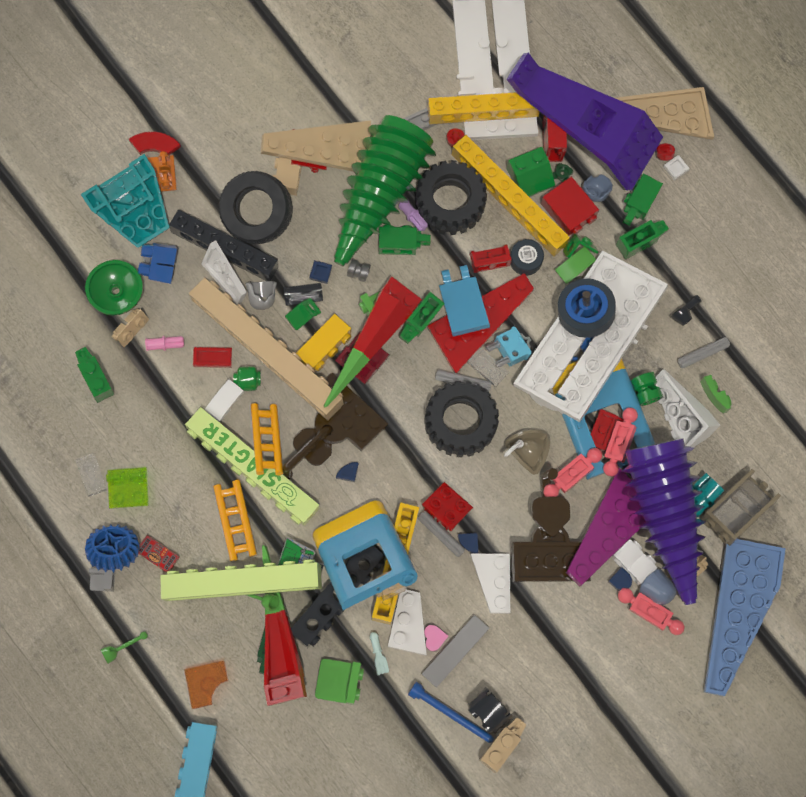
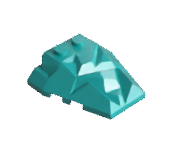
[81,154,170,248]

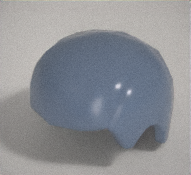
[582,174,613,202]

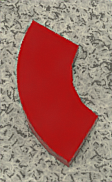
[128,132,181,155]

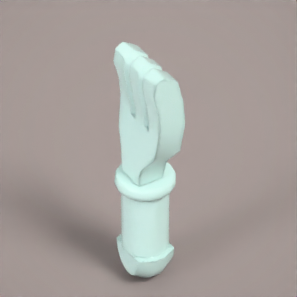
[369,632,389,675]

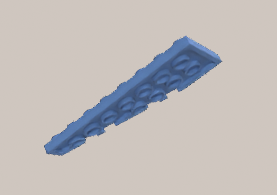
[704,539,786,696]

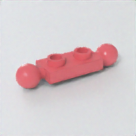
[603,408,638,476]
[543,448,602,497]
[618,588,685,635]

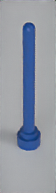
[408,681,494,743]

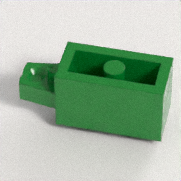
[623,173,663,226]
[616,220,669,260]
[378,225,431,255]
[399,292,445,344]
[75,347,115,403]

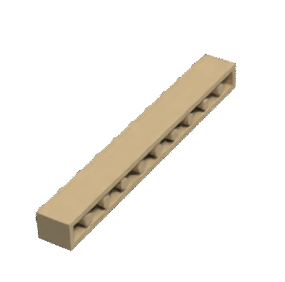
[189,278,344,420]

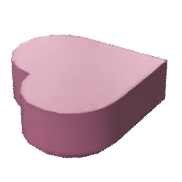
[424,625,448,652]

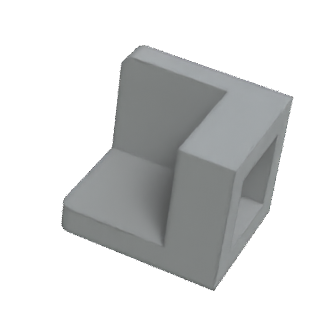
[89,568,115,592]

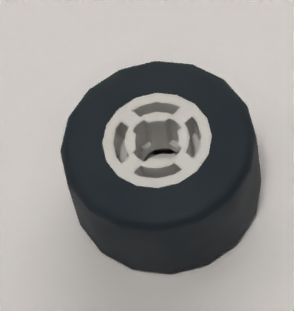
[510,239,544,276]

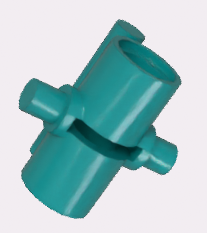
[693,473,725,518]

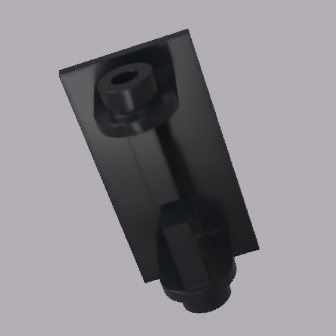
[284,283,323,306]

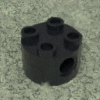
[468,687,513,734]

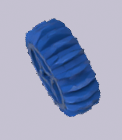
[85,524,140,573]

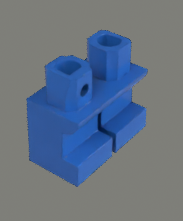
[138,243,177,284]

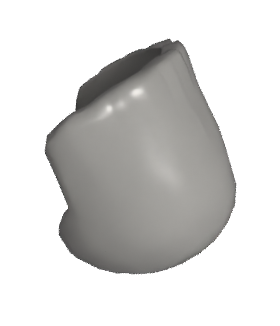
[246,281,277,310]

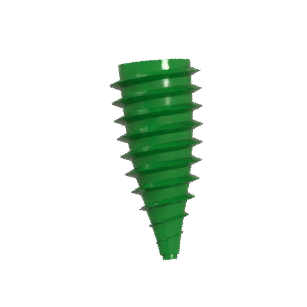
[334,115,436,267]

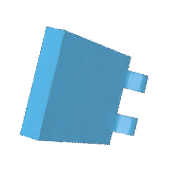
[439,265,490,337]

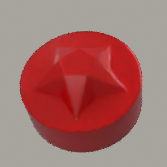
[446,128,465,147]
[656,143,675,161]

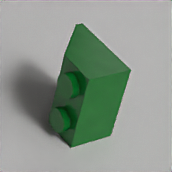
[506,147,555,197]

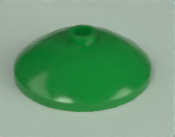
[85,260,143,315]

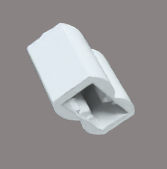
[611,539,657,585]

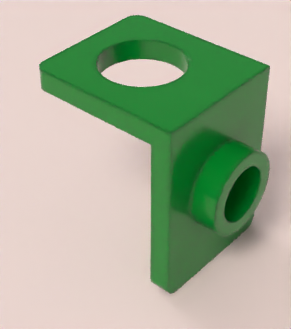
[563,234,599,258]
[285,298,321,330]

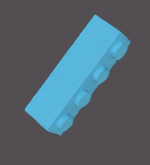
[175,722,218,797]

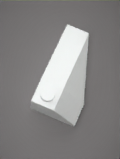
[656,369,720,447]

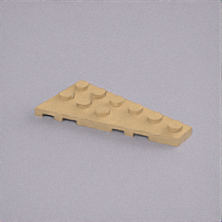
[615,87,714,140]
[261,120,371,172]

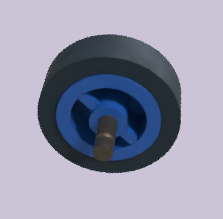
[558,279,616,338]

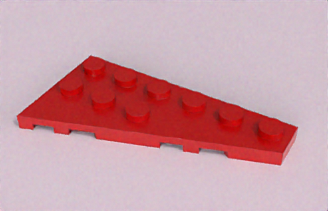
[427,274,534,374]

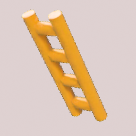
[251,403,283,476]
[213,480,257,562]

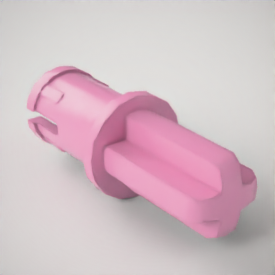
[145,336,184,351]

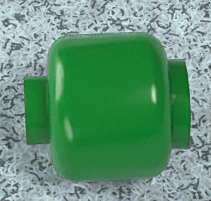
[233,366,261,391]

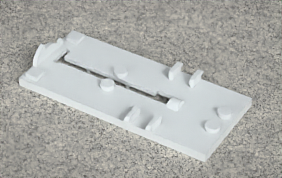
[452,0,538,140]
[514,251,668,422]

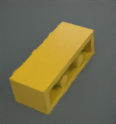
[296,314,352,371]

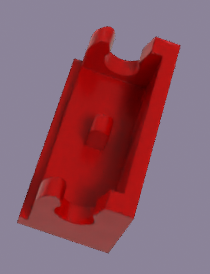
[469,244,512,273]

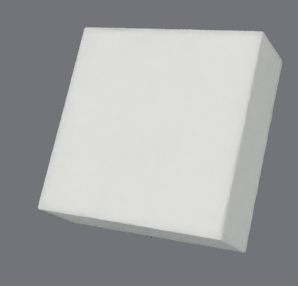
[663,155,690,181]

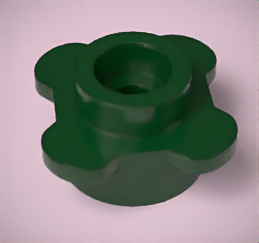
[553,163,573,183]

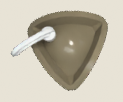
[504,430,550,475]

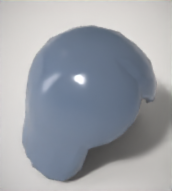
[640,569,676,605]

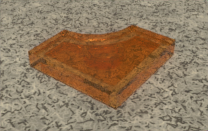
[184,661,228,710]

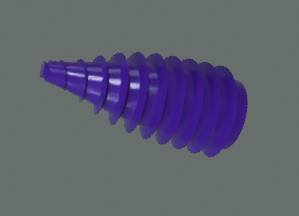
[621,438,706,605]

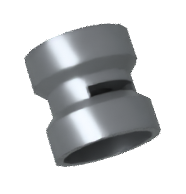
[347,259,371,282]

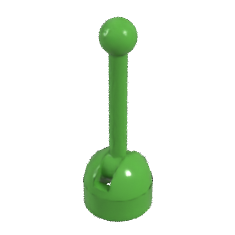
[246,594,279,611]
[101,632,148,664]

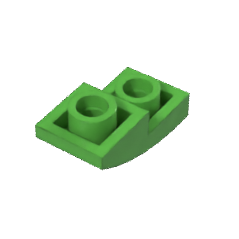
[555,246,596,284]
[700,375,732,414]

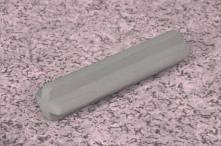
[678,337,730,369]
[435,369,491,392]
[418,511,465,557]

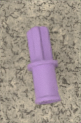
[398,201,428,231]

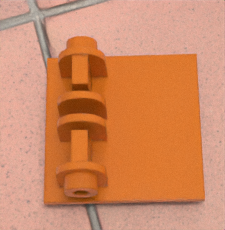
[148,152,177,192]

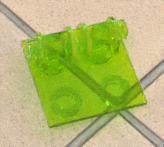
[106,467,148,509]

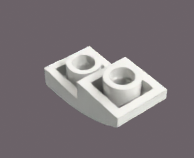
[205,379,244,423]

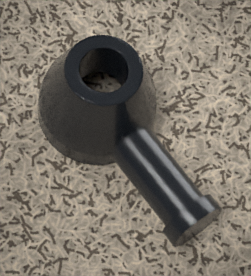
[671,295,702,326]

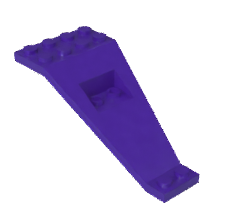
[506,52,663,191]

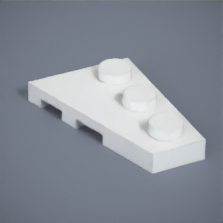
[202,240,247,305]
[470,554,510,614]
[388,589,427,656]

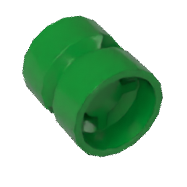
[631,372,663,406]

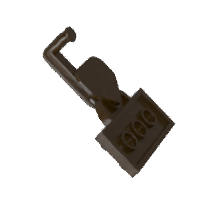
[283,373,388,479]
[511,468,591,582]

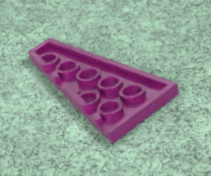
[566,468,646,587]

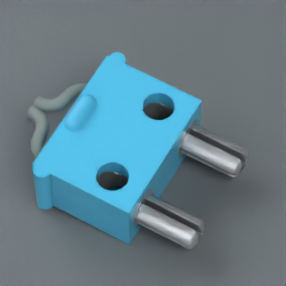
[486,326,531,367]

